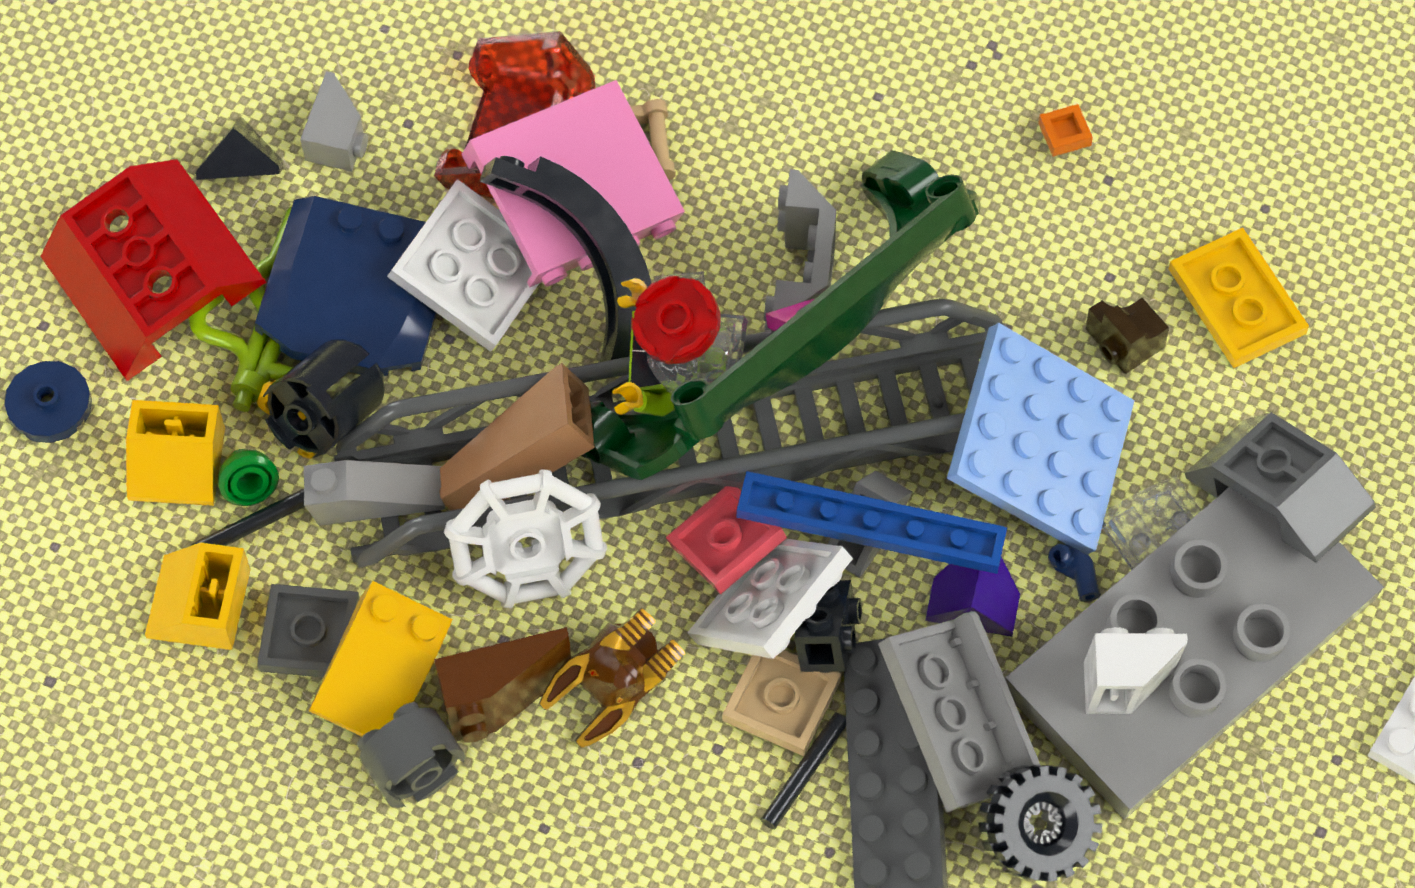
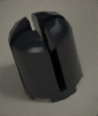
[263,339,385,458]

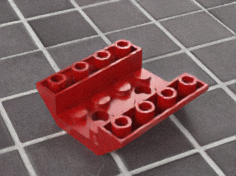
[40,159,266,381]

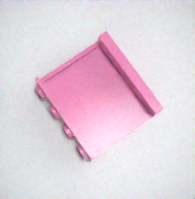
[462,80,685,287]

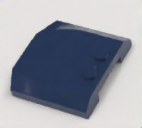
[255,196,437,376]

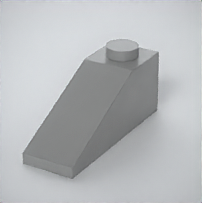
[304,460,445,526]

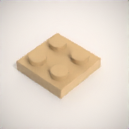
[722,650,841,756]

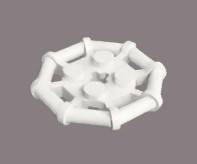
[444,469,607,608]

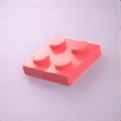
[666,486,787,594]

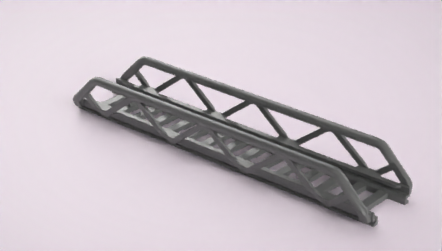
[334,298,1003,569]

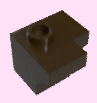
[1085,297,1169,374]

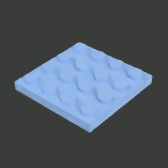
[947,323,1135,554]

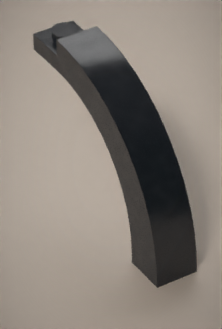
[480,156,652,362]

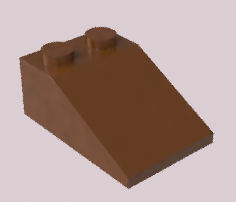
[434,627,571,743]

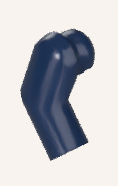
[1048,544,1101,602]

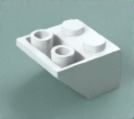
[1084,628,1188,714]

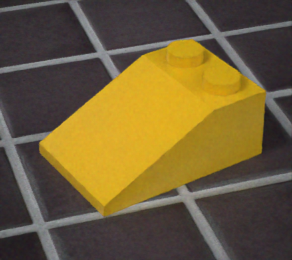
[309,581,453,736]

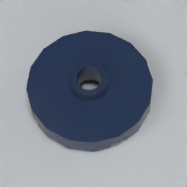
[4,361,92,443]

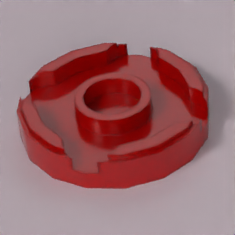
[631,276,721,364]

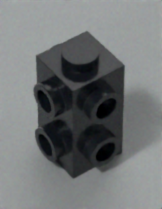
[794,580,862,673]

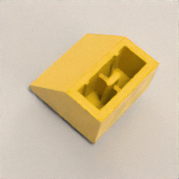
[126,400,225,506]
[145,543,251,650]

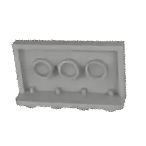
[878,611,1040,812]

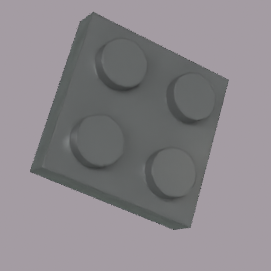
[257,584,360,678]

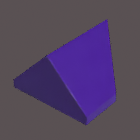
[925,557,1020,637]

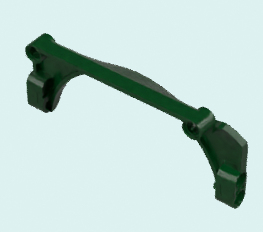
[581,150,981,480]

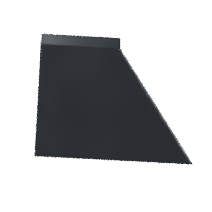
[196,116,283,180]

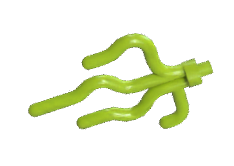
[189,206,294,412]

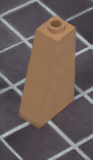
[439,363,595,510]

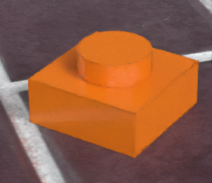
[1038,104,1093,157]

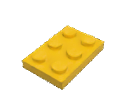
[1168,227,1309,368]

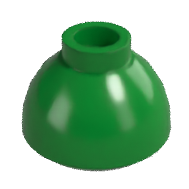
[218,449,279,506]

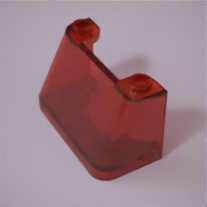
[434,31,596,199]

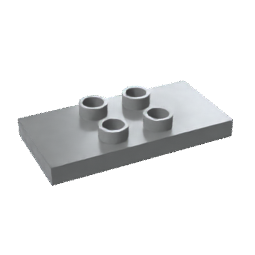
[1005,488,1384,820]

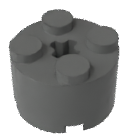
[357,702,466,808]

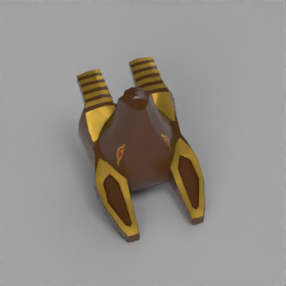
[539,607,686,748]

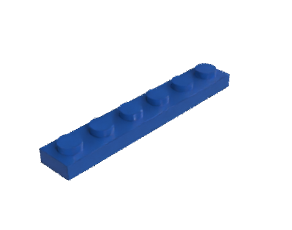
[736,471,1007,574]

